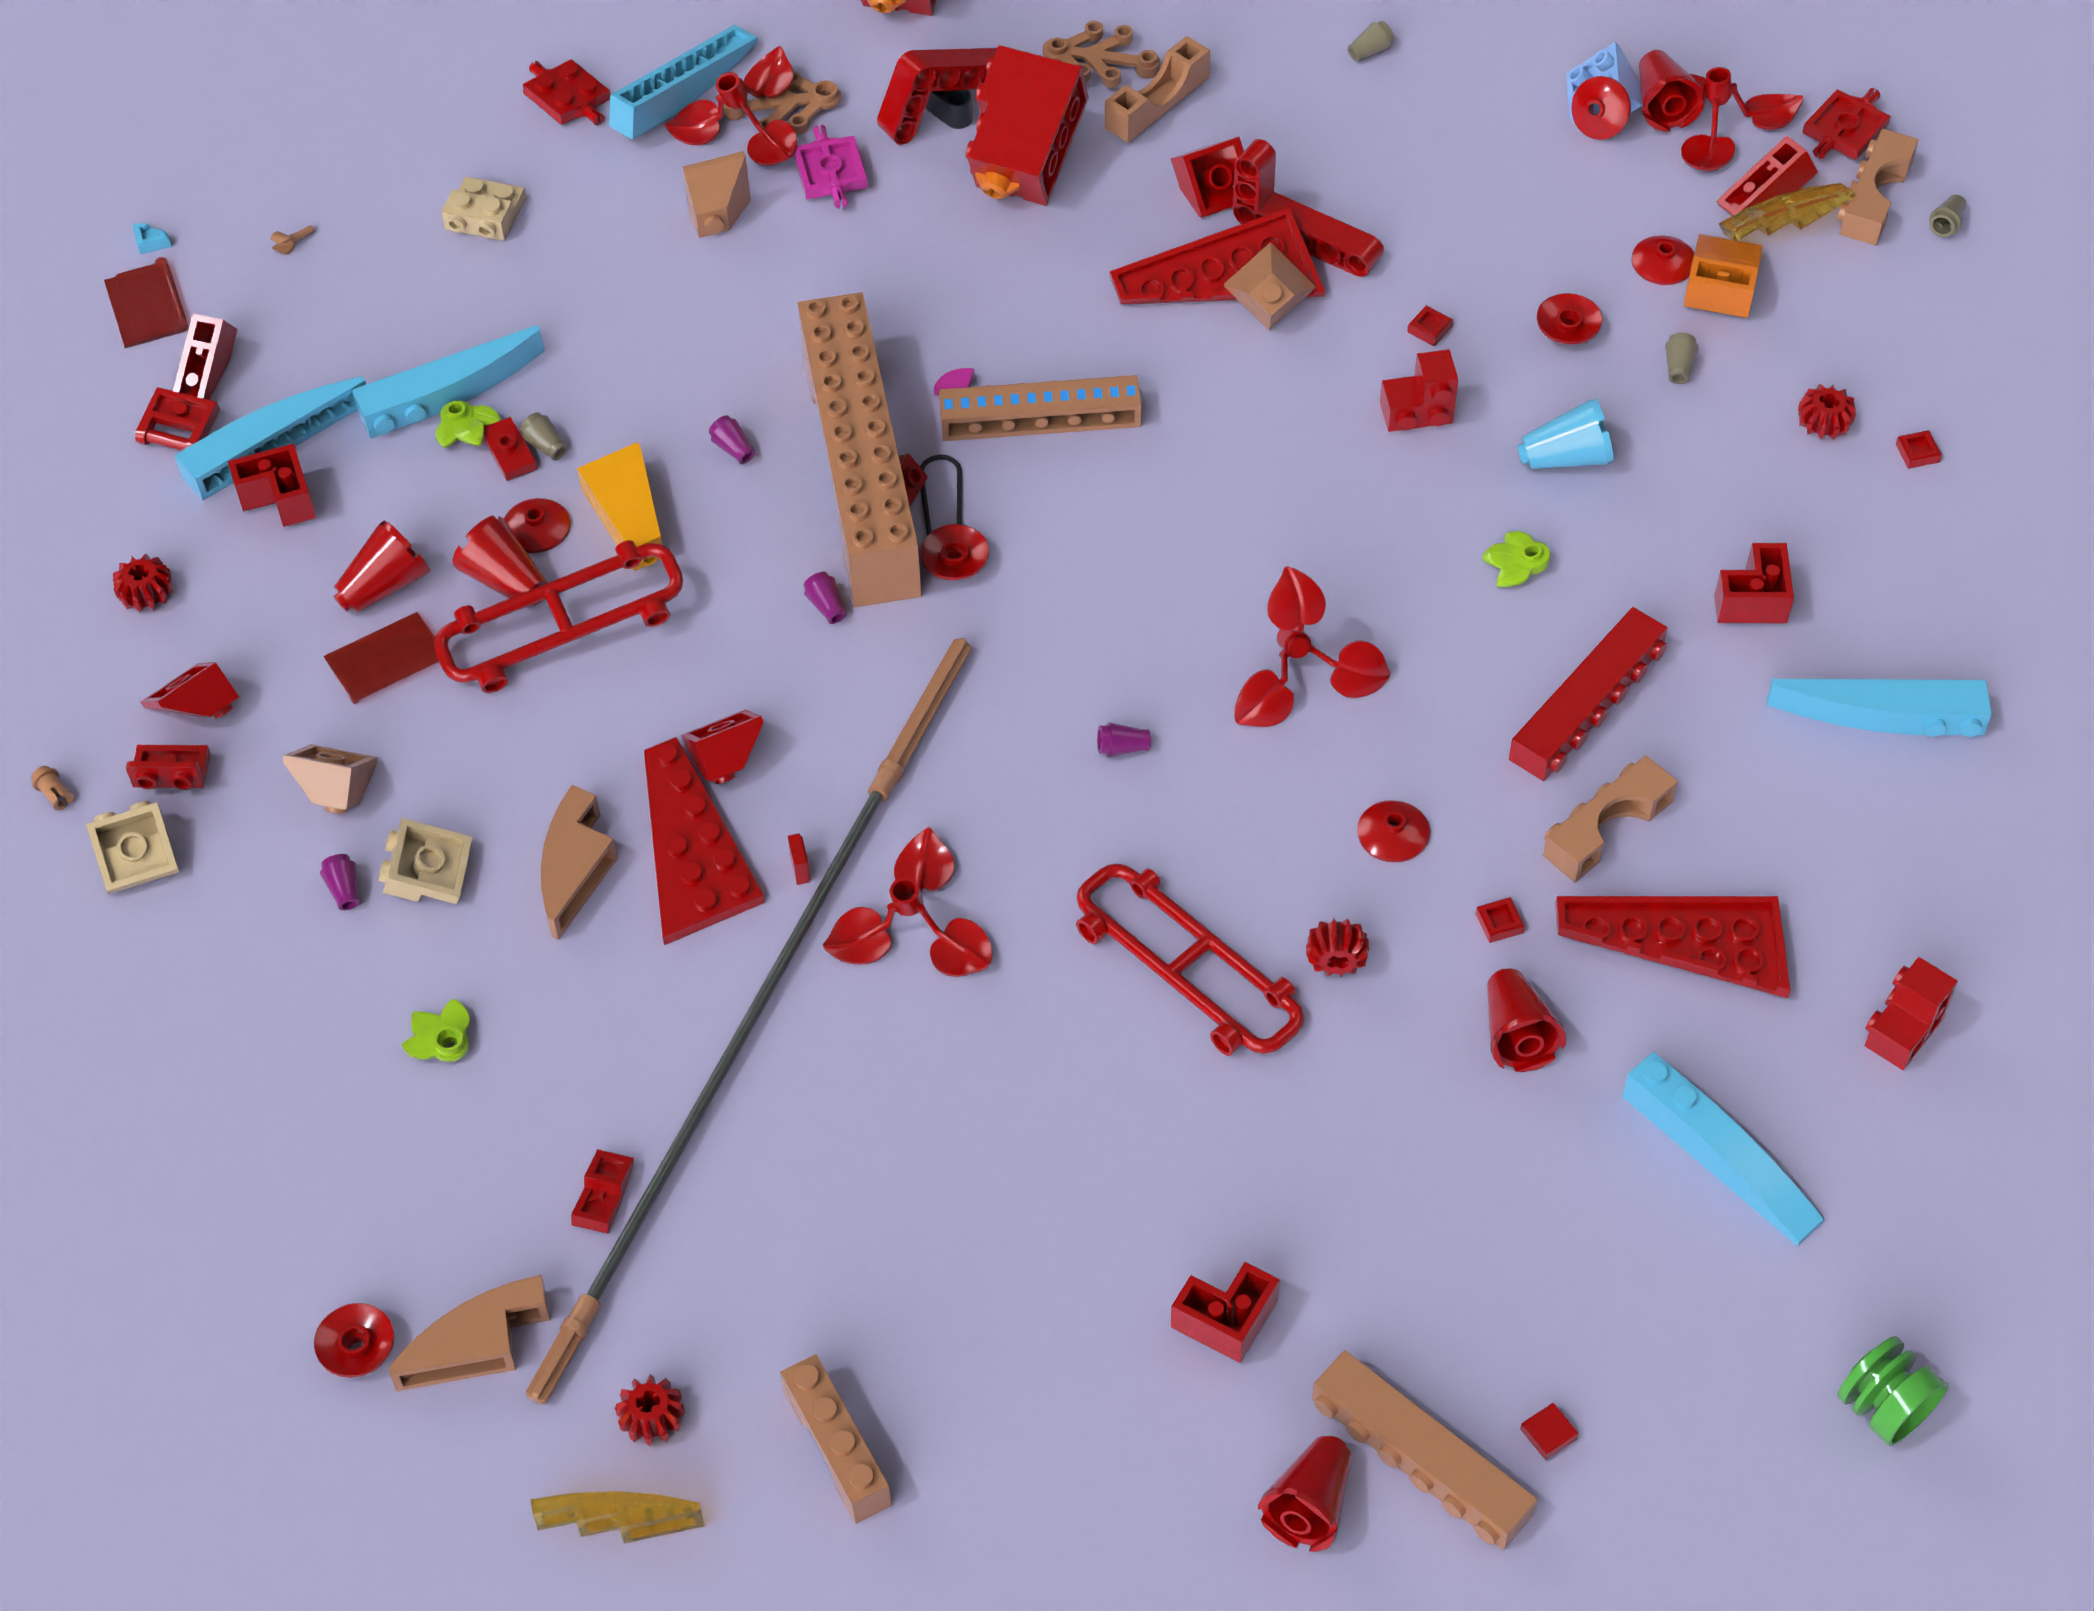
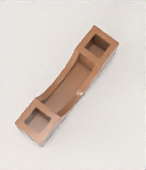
[1105,36,1210,143]
[1837,128,1919,246]
[1543,755,1678,883]
[780,1354,892,1524]

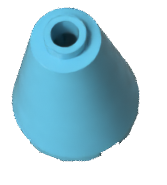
[1517,398,1614,469]

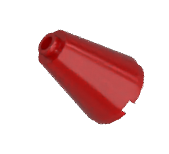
[1639,50,1704,132]
[452,515,547,606]
[333,520,431,612]
[1487,968,1566,1072]
[1258,1436,1352,1552]

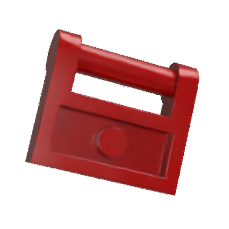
[135,387,220,451]

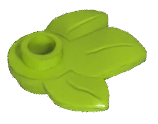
[435,400,501,448]
[1482,531,1551,587]
[401,999,470,1062]

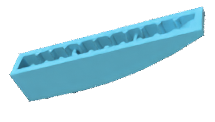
[609,25,757,140]
[352,325,544,438]
[174,377,366,500]
[1766,679,1992,737]
[1622,1051,1824,1246]

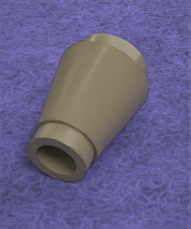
[1347,21,1394,62]
[1929,195,1966,237]
[1665,332,1698,384]
[520,412,568,460]

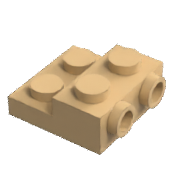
[441,176,526,241]
[86,801,179,894]
[378,818,472,904]

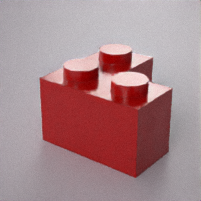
[1380,349,1459,432]
[228,443,316,527]
[1714,543,1794,623]
[1864,957,1958,1070]
[1171,1262,1280,1363]

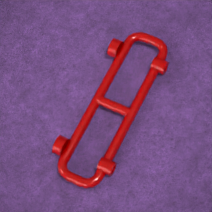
[434,540,684,693]
[1076,864,1305,1056]

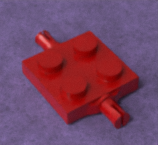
[523,59,610,126]
[1802,88,1891,160]

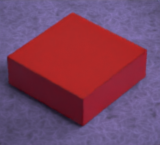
[1407,305,1453,346]
[1896,430,1942,469]
[787,833,811,885]
[1475,897,1525,943]
[1520,1403,1579,1460]

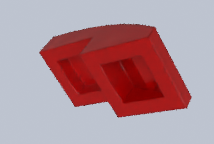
[571,1149,634,1234]

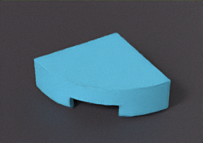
[133,223,172,254]

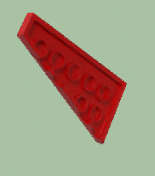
[1109,207,1325,304]
[1555,896,1790,998]

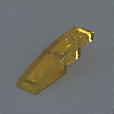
[1719,183,1856,242]
[530,1491,705,1544]

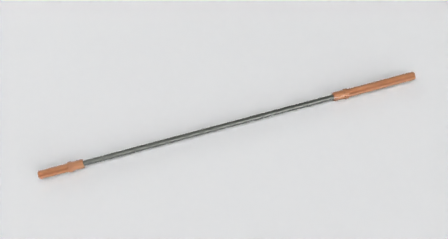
[526,638,971,1404]

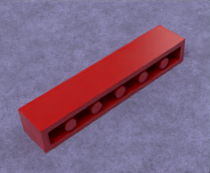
[1509,607,1668,782]

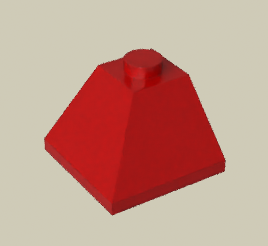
[1170,137,1244,218]
[140,662,239,719]
[681,709,764,784]

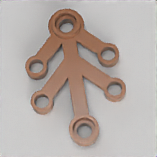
[1043,21,1160,88]
[724,71,841,135]

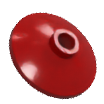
[1571,76,1631,140]
[1631,235,1694,285]
[1536,293,1602,344]
[504,498,570,553]
[920,524,989,580]
[1357,800,1430,862]
[314,1303,394,1378]

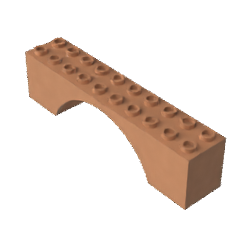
[797,292,922,608]

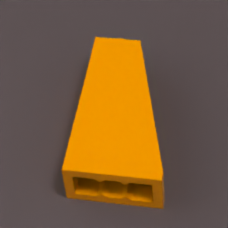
[577,442,662,571]

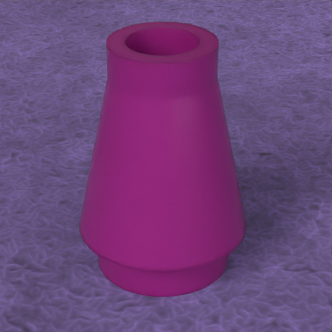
[709,415,755,464]
[803,571,847,624]
[1097,722,1151,757]
[320,854,360,911]

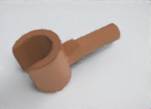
[271,225,315,255]

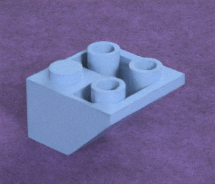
[1566,42,1642,121]

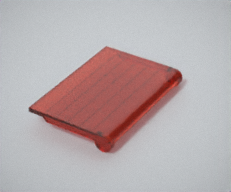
[104,257,189,349]
[323,612,439,705]

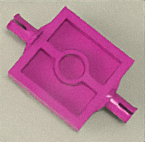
[794,125,868,209]

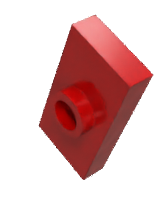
[483,417,537,481]

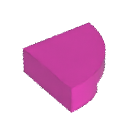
[934,368,974,396]

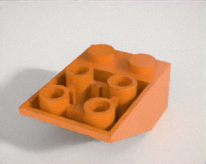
[1683,234,1763,318]

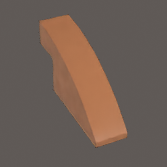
[541,785,618,940]
[389,1275,550,1391]

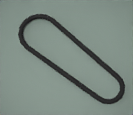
[920,454,962,535]

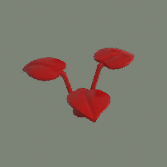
[664,45,798,165]
[1681,67,1803,171]
[1234,566,1390,727]
[823,827,993,977]

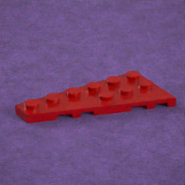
[644,737,764,945]

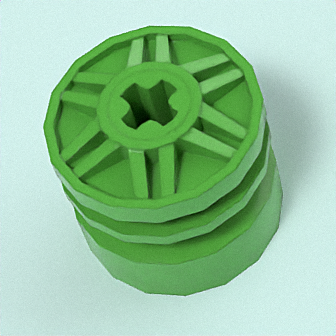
[1837,1336,1949,1446]

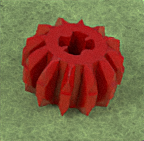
[1798,384,1856,440]
[113,553,173,613]
[1306,918,1369,977]
[615,1374,685,1446]

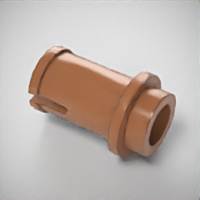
[31,765,74,810]

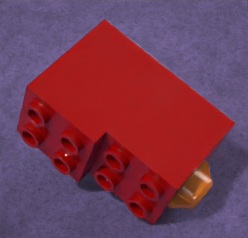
[965,45,1089,206]

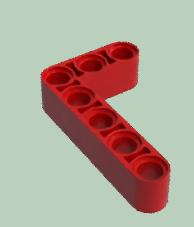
[877,48,997,145]
[1233,139,1384,277]

